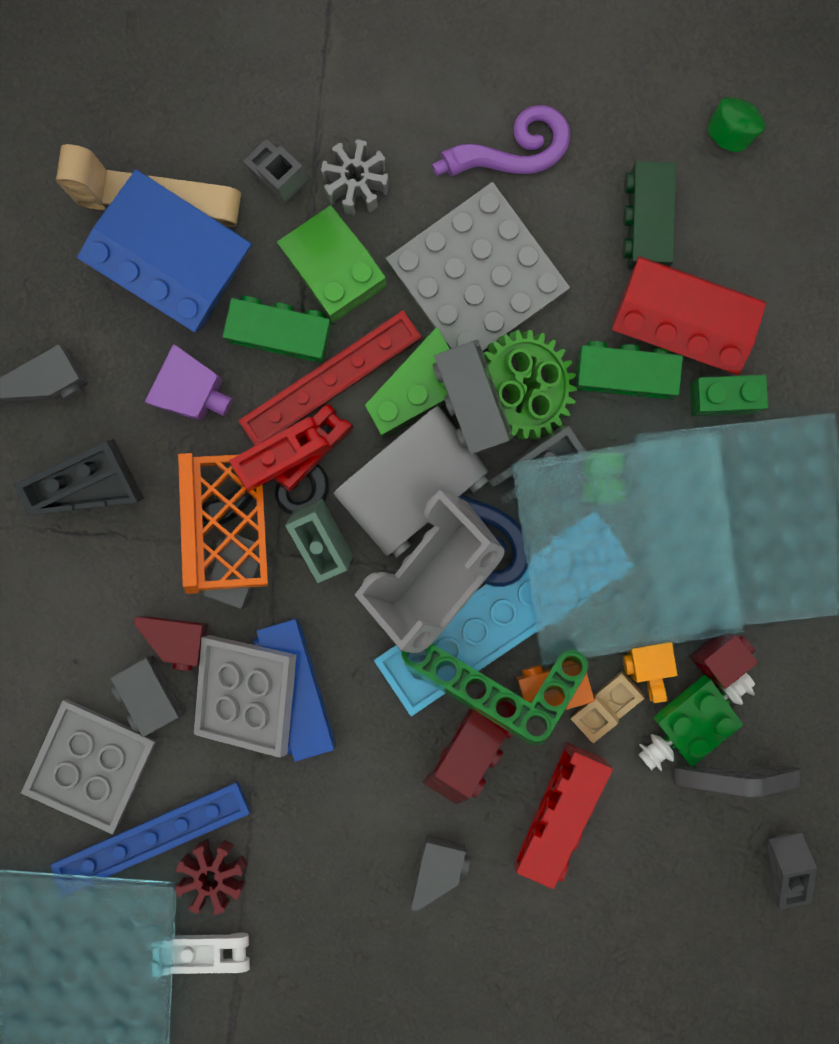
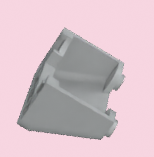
[333,406,489,558]

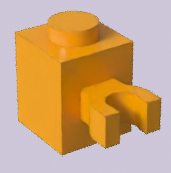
[623,640,678,703]

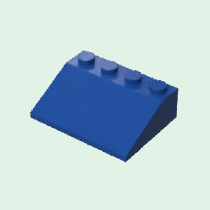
[77,169,252,332]

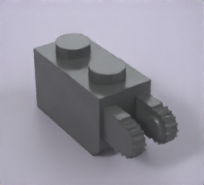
[489,424,588,503]

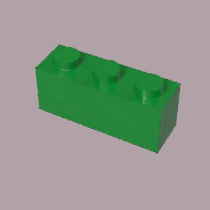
[223,296,332,364]
[574,341,683,400]

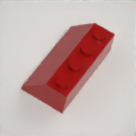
[612,256,766,375]

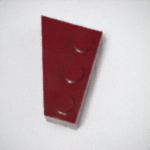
[423,689,516,804]

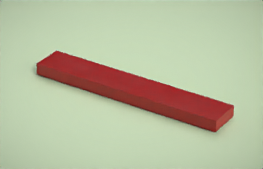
[238,310,422,446]

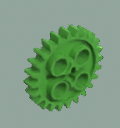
[483,330,577,440]

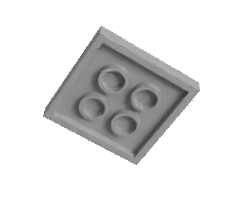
[194,635,296,758]
[21,699,157,835]

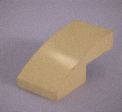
[571,670,645,743]

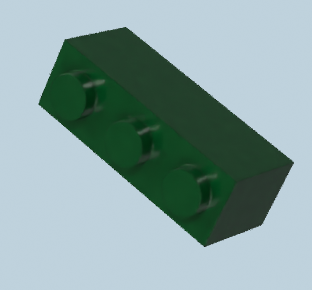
[622,161,676,269]

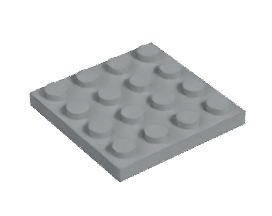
[386,182,570,352]

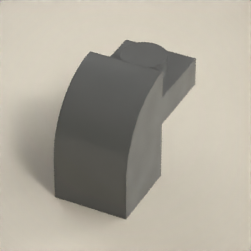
[243,138,309,204]

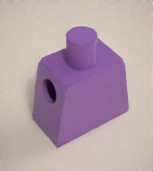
[145,345,233,421]

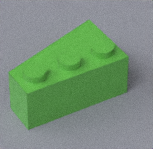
[365,327,450,439]

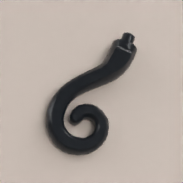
[203,464,329,527]

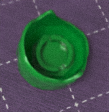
[707,97,766,153]

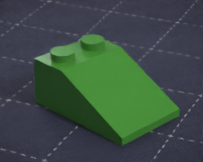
[277,205,387,323]

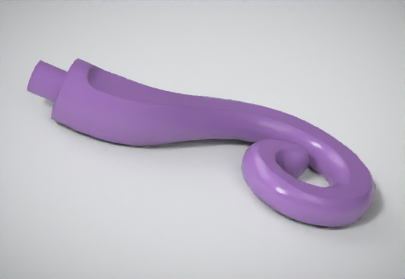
[431,105,570,177]

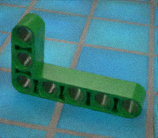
[401,644,588,745]

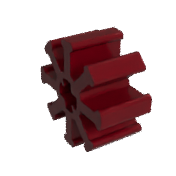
[175,839,247,915]

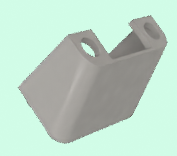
[355,489,504,653]

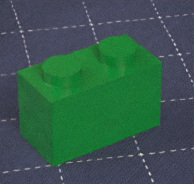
[689,375,768,416]

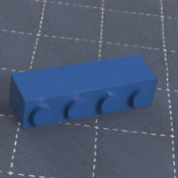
[254,618,336,762]

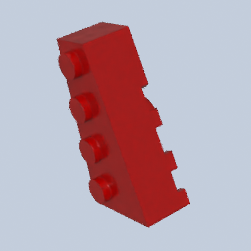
[514,742,613,889]

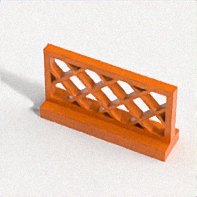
[178,453,268,594]

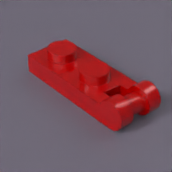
[274,404,353,492]
[229,417,330,493]

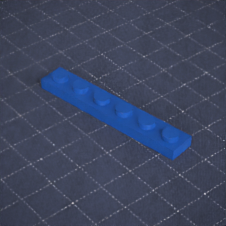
[50,781,251,896]

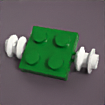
[638,673,755,771]

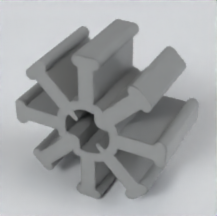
[321,140,389,216]

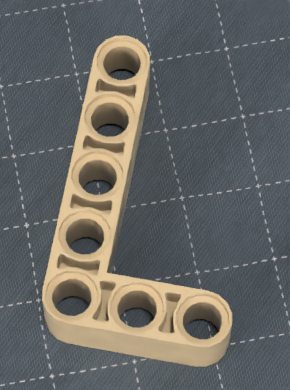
[56,144,241,228]

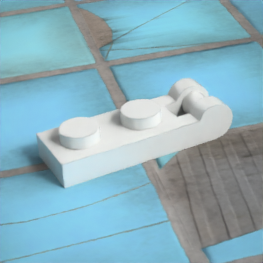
[153,932,250,974]

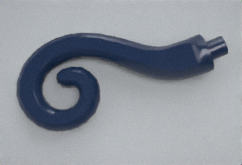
[458,494,531,587]

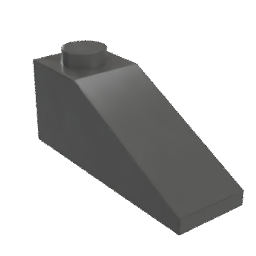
[0,344,88,403]

